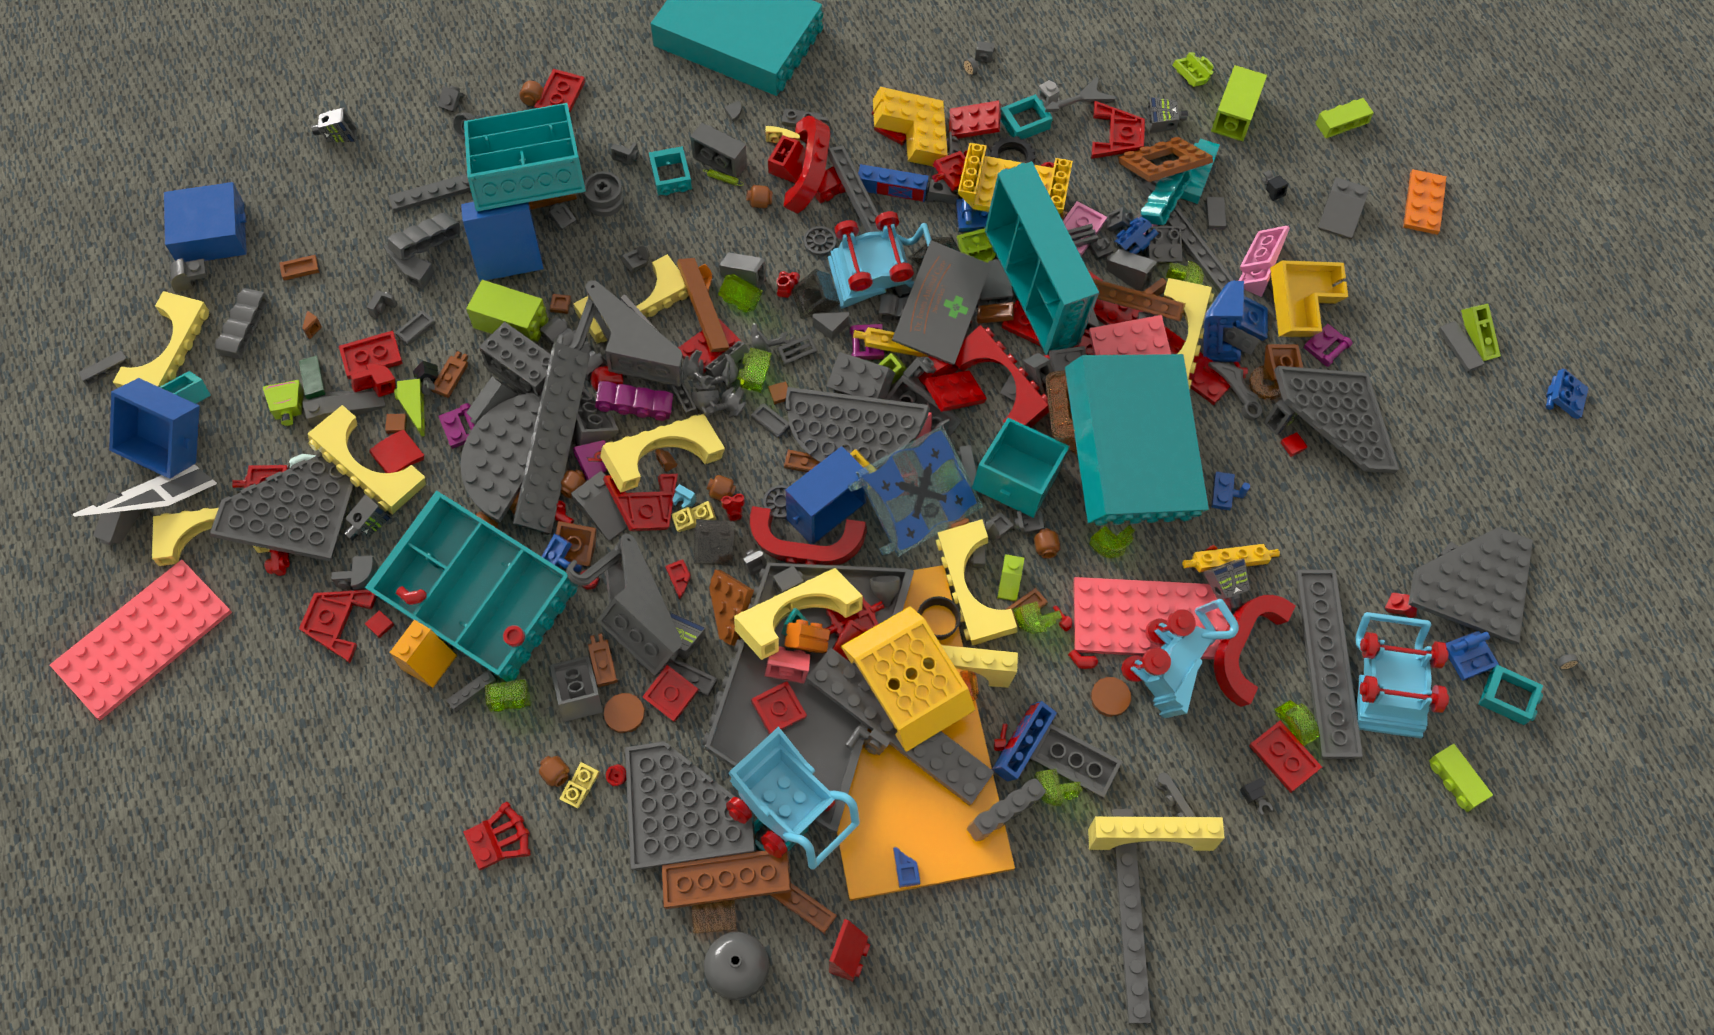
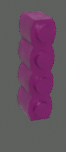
[595,381,673,421]

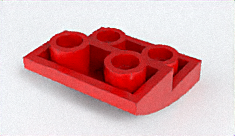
[369,430,425,473]

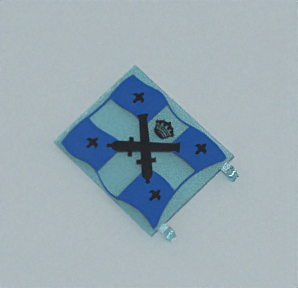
[848,425,983,557]

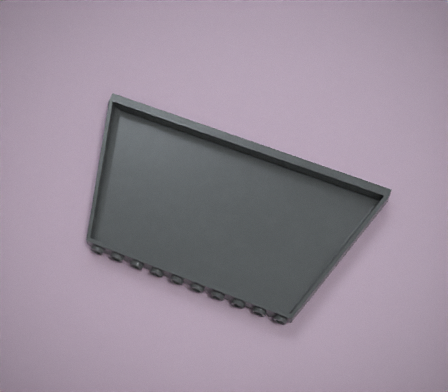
[702,563,914,834]

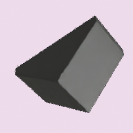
[813,312,849,340]

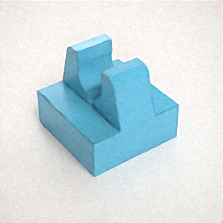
[673,484,696,509]

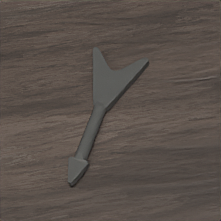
[1045,77,1116,112]

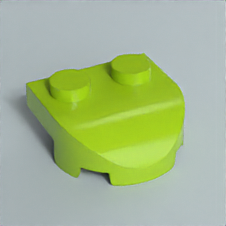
[1172,52,1214,87]
[956,228,996,263]

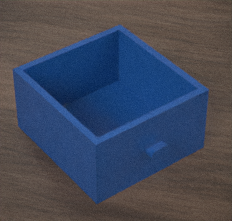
[164,182,247,262]
[461,202,544,282]
[109,378,200,479]
[785,446,868,545]

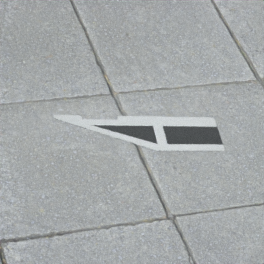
[73,465,217,517]

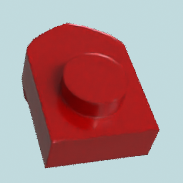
[1385,593,1417,618]

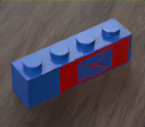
[858,164,929,202]
[991,701,1057,782]

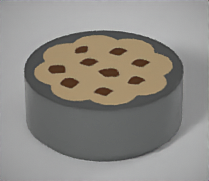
[963,57,978,76]
[1556,654,1579,670]

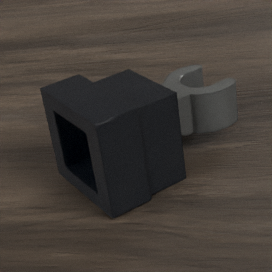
[1261,170,1289,201]
[413,361,438,395]
[1240,778,1273,816]

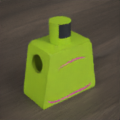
[263,380,304,426]

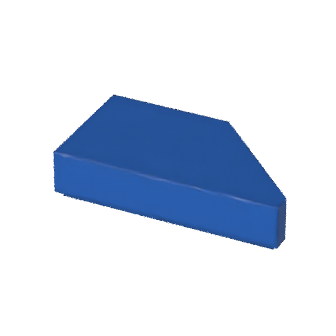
[893,847,920,888]

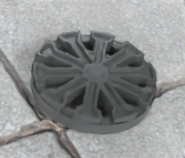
[804,226,836,256]
[763,485,789,519]

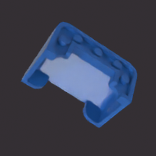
[1203,280,1244,362]

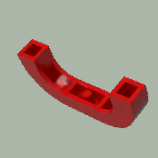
[783,116,830,214]
[750,506,867,565]
[1214,595,1296,707]

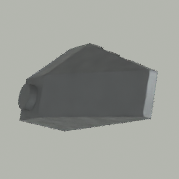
[886,374,962,436]
[573,387,619,446]
[303,391,386,429]

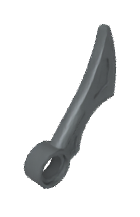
[1208,362,1263,420]

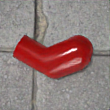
[555,501,574,524]
[396,586,427,605]
[1068,649,1098,669]

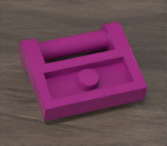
[849,324,884,360]
[1303,324,1353,367]
[438,403,475,449]

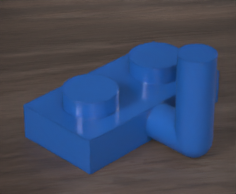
[1211,471,1250,511]
[542,534,581,572]

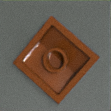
[1264,344,1303,380]
[556,521,597,566]

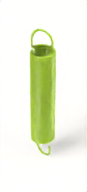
[703,169,744,186]

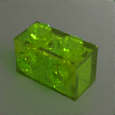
[718,274,763,312]
[738,347,772,393]
[485,679,531,712]

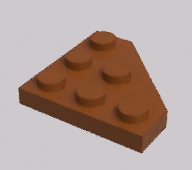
[709,569,754,646]

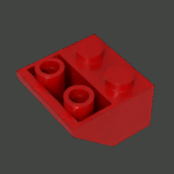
[768,135,806,183]

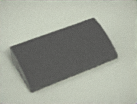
[1030,724,1122,798]

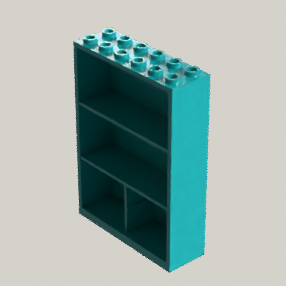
[650,0,824,96]
[464,103,586,212]
[985,161,1099,355]
[1065,354,1209,526]
[365,490,578,683]

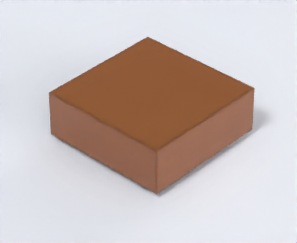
[550,294,571,314]
[768,381,788,405]
[385,414,407,434]

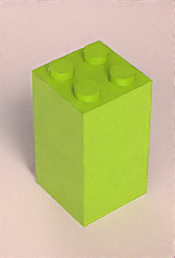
[1211,65,1267,141]
[466,280,549,343]

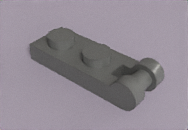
[1155,773,1196,817]

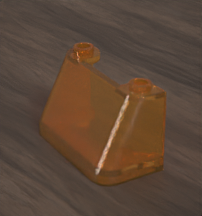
[1046,370,1078,455]

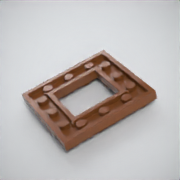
[1118,137,1213,182]

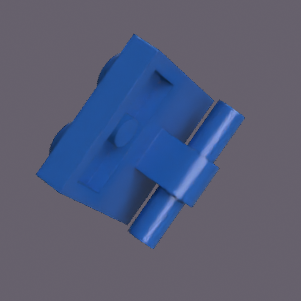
[956,199,989,232]
[1115,217,1159,254]
[1546,369,1588,419]
[1445,631,1499,681]

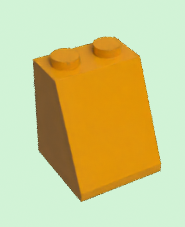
[389,620,457,688]

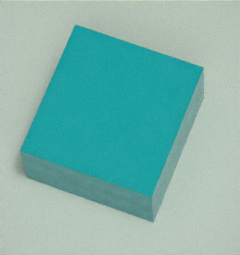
[972,418,1070,518]

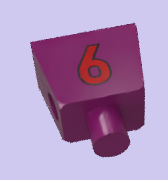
[573,440,607,481]

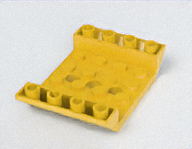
[958,143,1073,214]
[841,606,975,752]

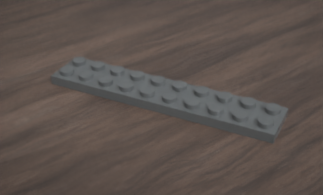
[513,342,590,535]
[1295,570,1363,759]
[806,648,994,805]

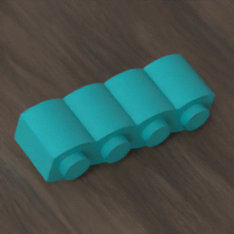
[1181,138,1220,204]
[1141,170,1192,225]

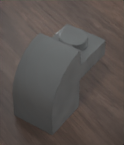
[169,258,208,292]
[331,556,377,590]

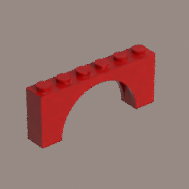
[955,325,1053,428]

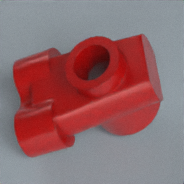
[776,271,800,298]
[721,494,745,521]
[264,549,290,576]

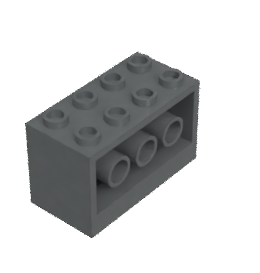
[479,322,551,396]

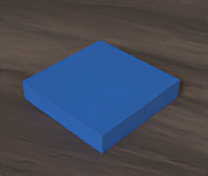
[1236,296,1268,341]

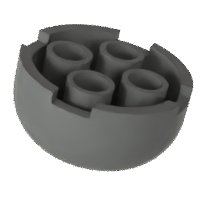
[704,932,769,1000]

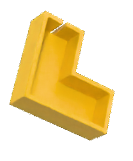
[873,87,948,167]
[1270,260,1348,337]

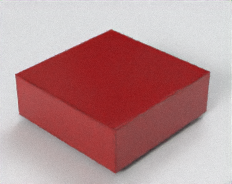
[1280,432,1308,457]
[365,610,394,639]

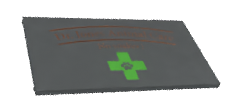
[892,240,991,366]

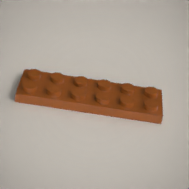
[662,849,791,909]

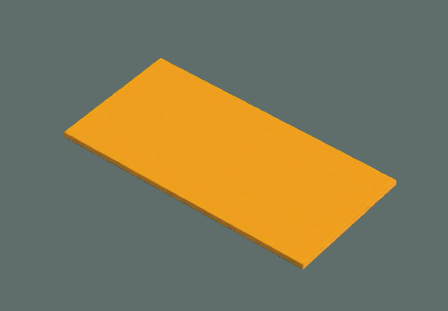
[837,565,1015,901]

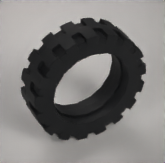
[989,136,1036,164]

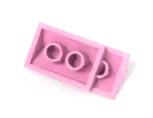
[1239,225,1290,297]

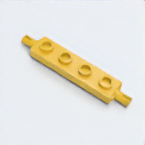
[853,327,928,357]
[1182,544,1280,572]

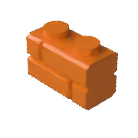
[785,620,830,653]

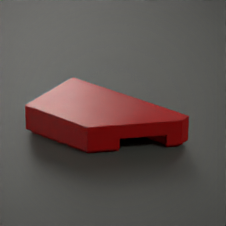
[665,559,691,599]

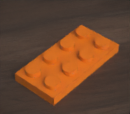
[1403,169,1447,235]

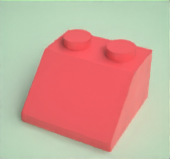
[764,646,810,684]

